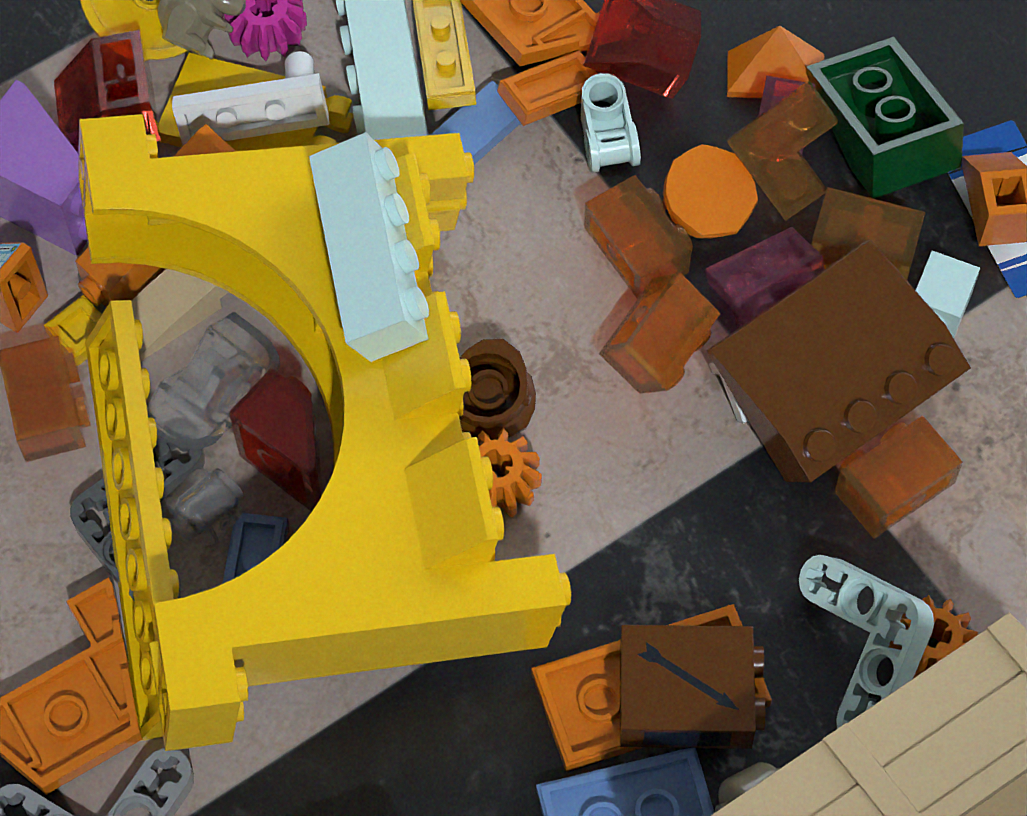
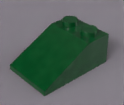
[806,37,964,199]

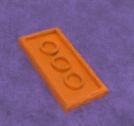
[531,604,772,772]

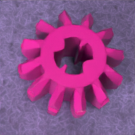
[224,0,307,61]

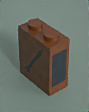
[620,625,765,749]

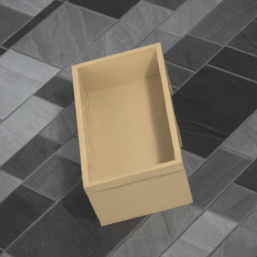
[711,612,1027,816]

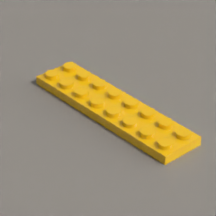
[85,300,179,741]

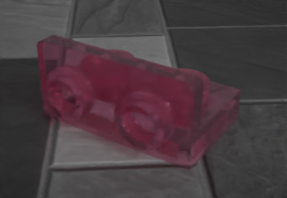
[705,227,825,329]

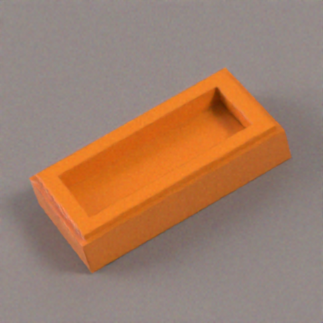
[497,50,598,126]

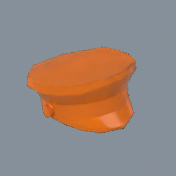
[662,144,758,239]

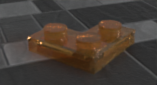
[727,80,838,221]

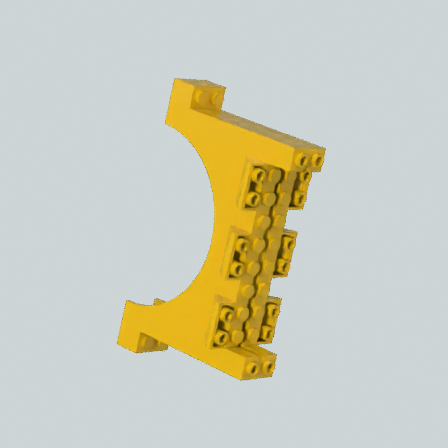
[78,114,571,751]

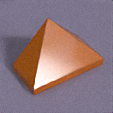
[727,26,824,100]

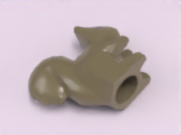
[158,0,246,60]

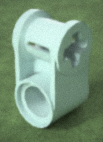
[581,73,641,173]

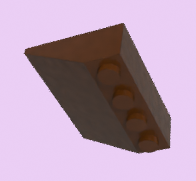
[706,240,971,483]

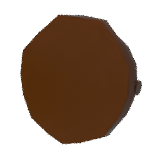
[459,339,536,440]

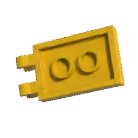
[155,52,354,151]

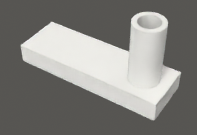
[172,51,329,146]

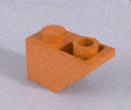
[962,152,1027,246]

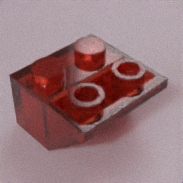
[54,30,161,153]

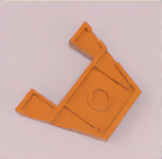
[460,0,662,66]
[0,577,142,795]

